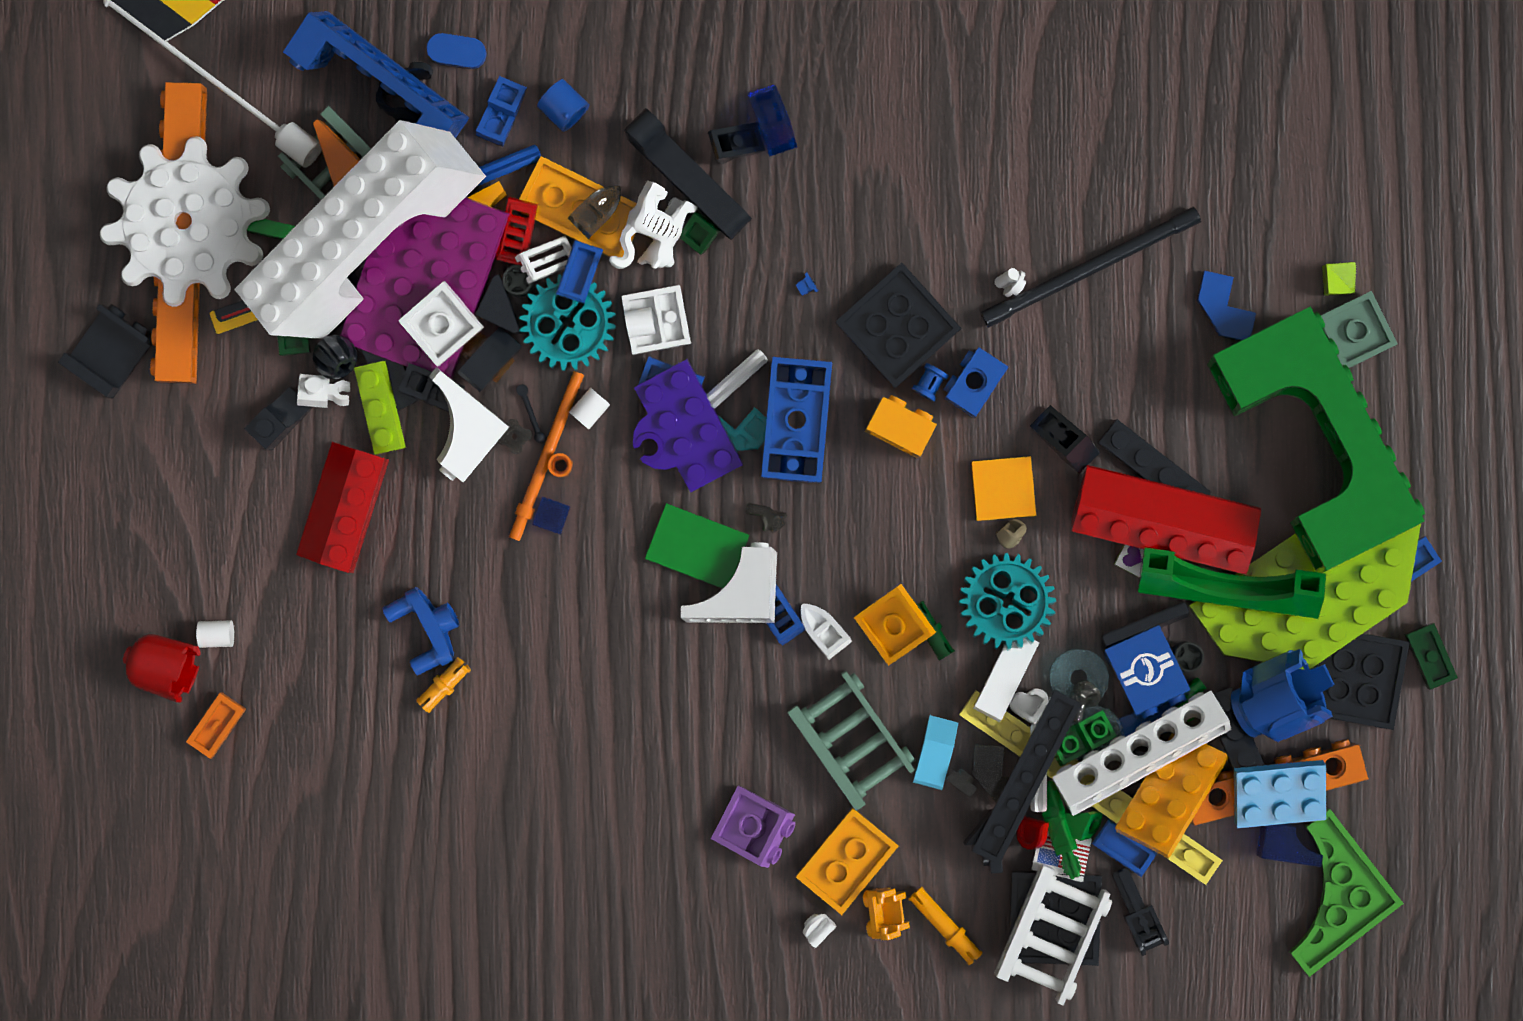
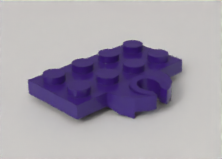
[633,359,744,492]

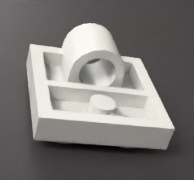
[622,285,691,355]

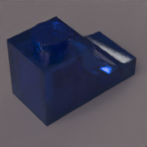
[747,84,797,157]
[1257,824,1323,867]

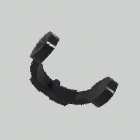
[376,62,433,124]

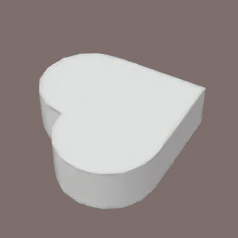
[1009,688,1048,724]

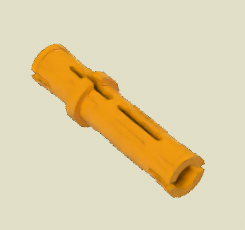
[908,886,983,965]

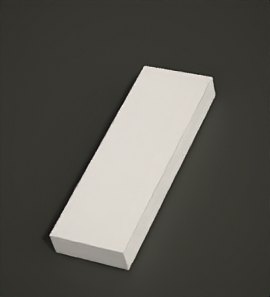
[973,639,1039,722]

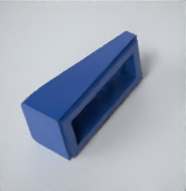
[766,584,805,645]

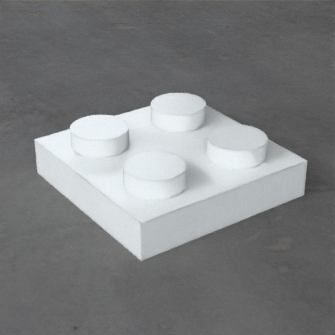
[398,281,484,367]

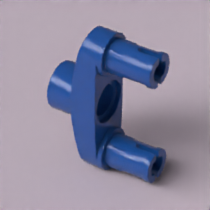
[382,587,459,675]

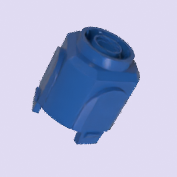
[1231,649,1335,742]

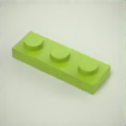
[354,361,406,455]

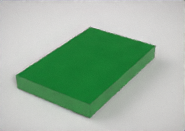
[645,503,750,589]

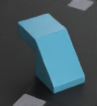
[913,715,958,790]

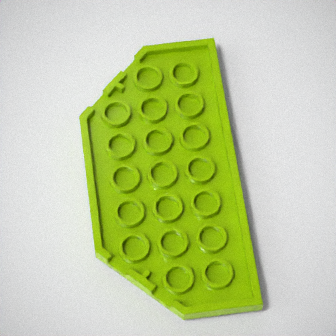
[1189,524,1421,670]

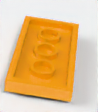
[515,156,637,257]
[1115,733,1228,858]

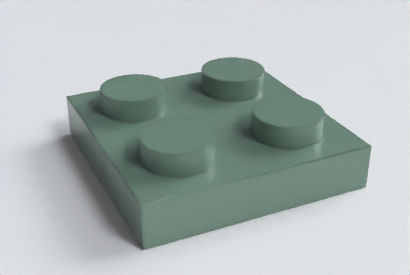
[1321,291,1398,368]

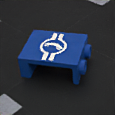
[1104,625,1191,720]

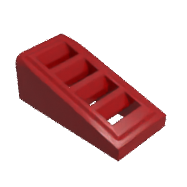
[495,197,538,266]

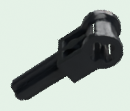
[1112,868,1169,956]

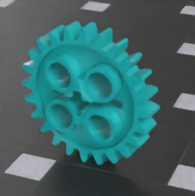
[519,274,616,371]
[958,553,1056,651]

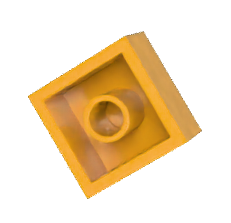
[864,395,937,458]

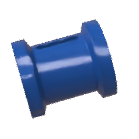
[912,363,949,402]

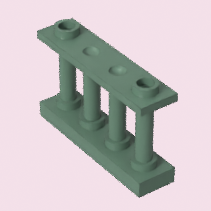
[278,106,371,200]
[787,670,916,811]

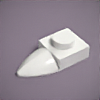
[801,603,852,660]

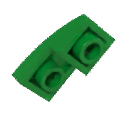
[1055,710,1117,766]

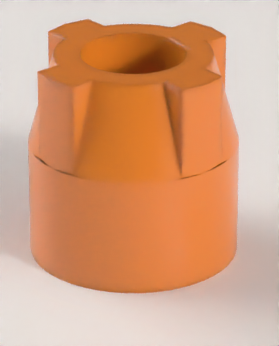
[548,453,573,477]

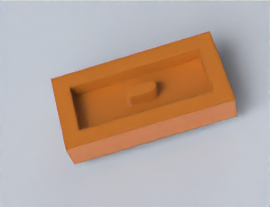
[186,692,246,759]

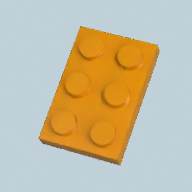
[796,807,899,915]

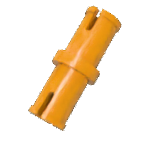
[416,657,471,713]

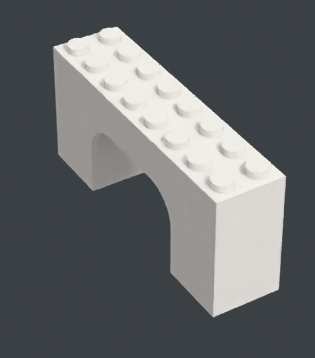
[234,120,486,339]

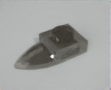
[568,185,621,239]

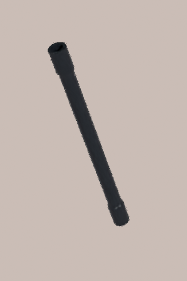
[980,206,1201,328]

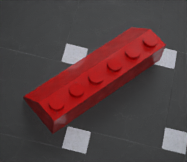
[1071,465,1261,575]

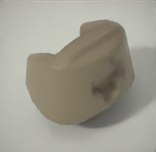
[996,518,1027,549]

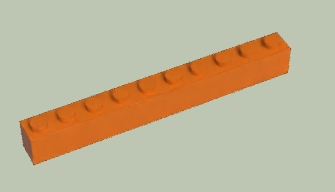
[150,82,207,384]

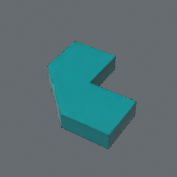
[718,407,767,451]

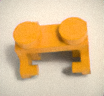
[863,888,910,940]

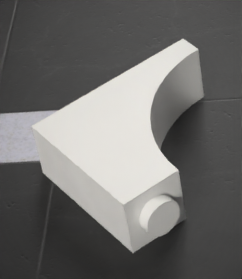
[429,367,509,482]
[681,542,777,623]

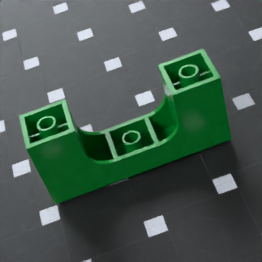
[1207,306,1425,573]

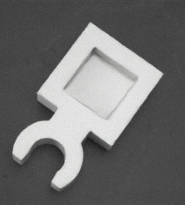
[297,374,350,408]

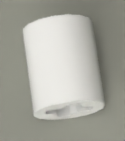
[569,387,610,429]
[196,620,234,648]

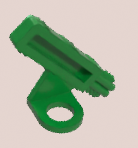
[1042,780,1102,879]

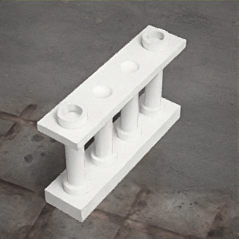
[994,863,1112,1006]

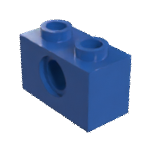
[943,347,1008,418]

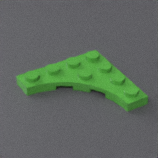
[1289,808,1404,977]

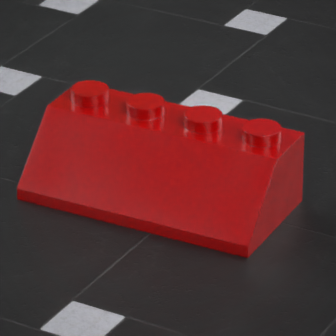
[296,442,389,573]

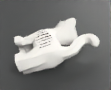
[609,181,697,269]

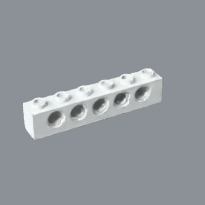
[1052,691,1231,816]

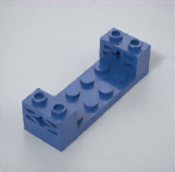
[283,11,469,138]

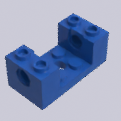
[761,357,832,484]

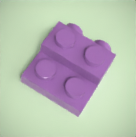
[711,786,795,868]

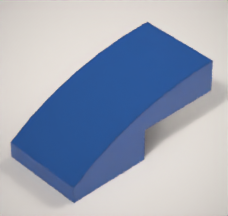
[476,76,527,147]

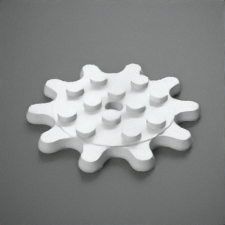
[100,136,270,307]

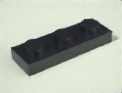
[1214,687,1264,773]

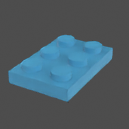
[1234,760,1326,828]

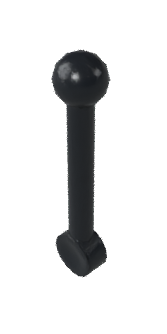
[516,384,546,443]

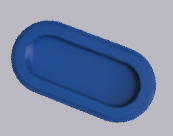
[427,33,487,69]

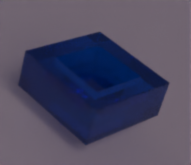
[532,497,571,535]

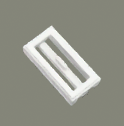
[515,236,572,284]

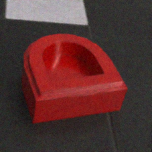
[1017,816,1049,850]

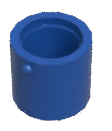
[537,79,590,132]

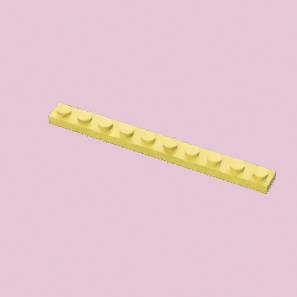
[959,690,1223,885]

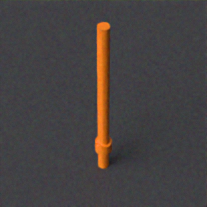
[509,371,584,541]

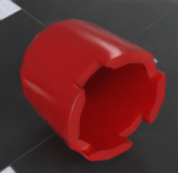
[123,634,201,703]

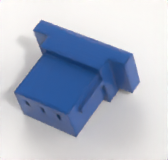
[796,272,819,296]

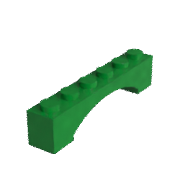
[1138,547,1326,619]

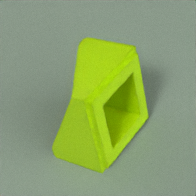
[1322,262,1356,296]

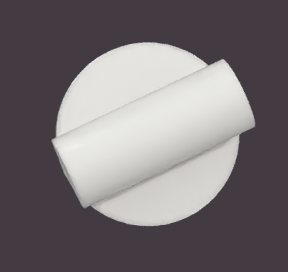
[995,268,1026,297]
[803,914,837,948]

